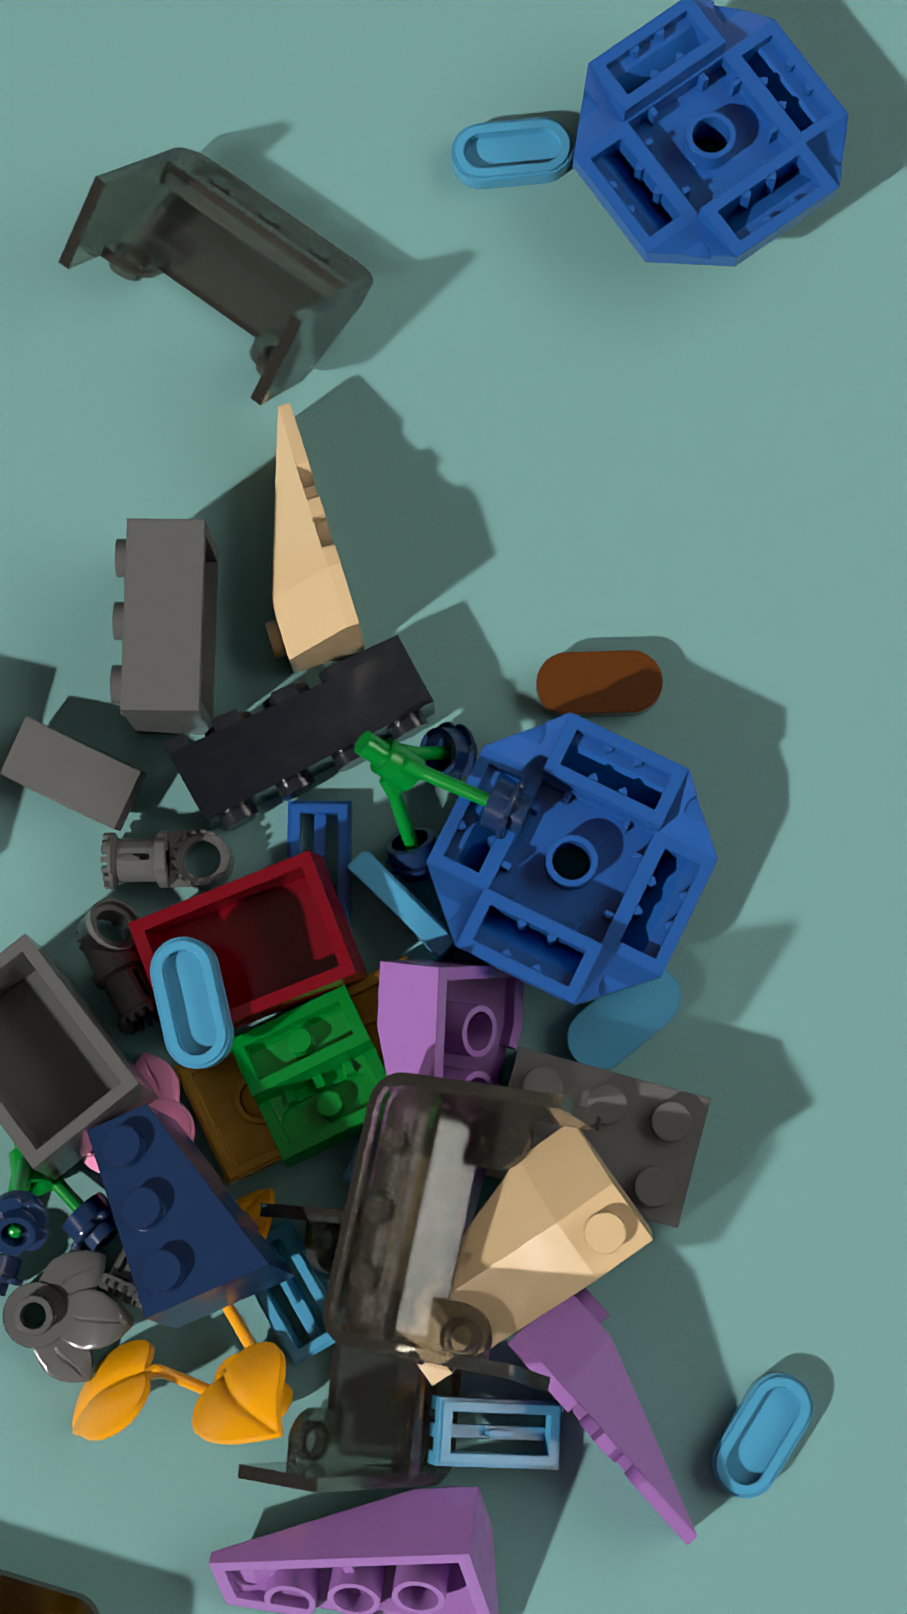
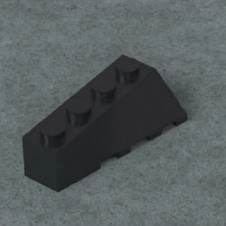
[162,635,435,831]

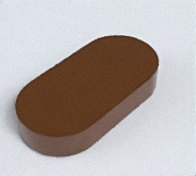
[536,650,663,718]

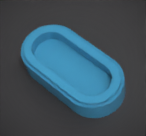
[451,117,573,189]
[150,937,234,1069]
[567,969,681,1070]
[710,1372,813,1498]

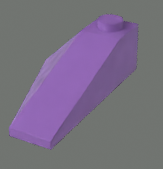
[377,959,524,1235]
[506,1288,697,1545]
[209,1485,499,1614]

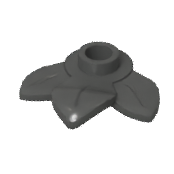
[3,1250,134,1383]

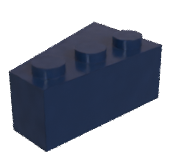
[87,1104,296,1329]

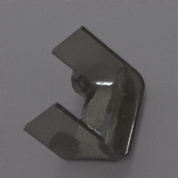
[58,147,373,405]
[323,1072,601,1391]
[238,1203,467,1493]

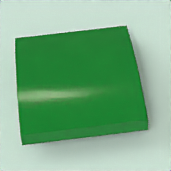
[231,984,394,1168]

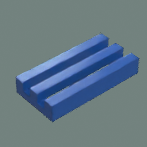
[287,801,352,929]

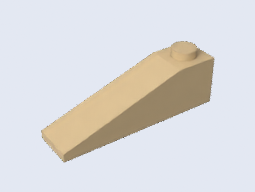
[265,403,365,673]
[393,1119,653,1386]

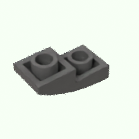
[0,716,147,831]

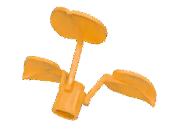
[72,1187,293,1445]

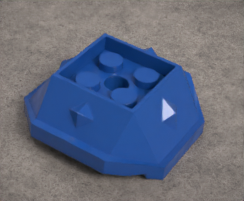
[573,0,849,267]
[426,712,718,1006]

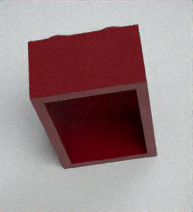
[128,850,368,1029]

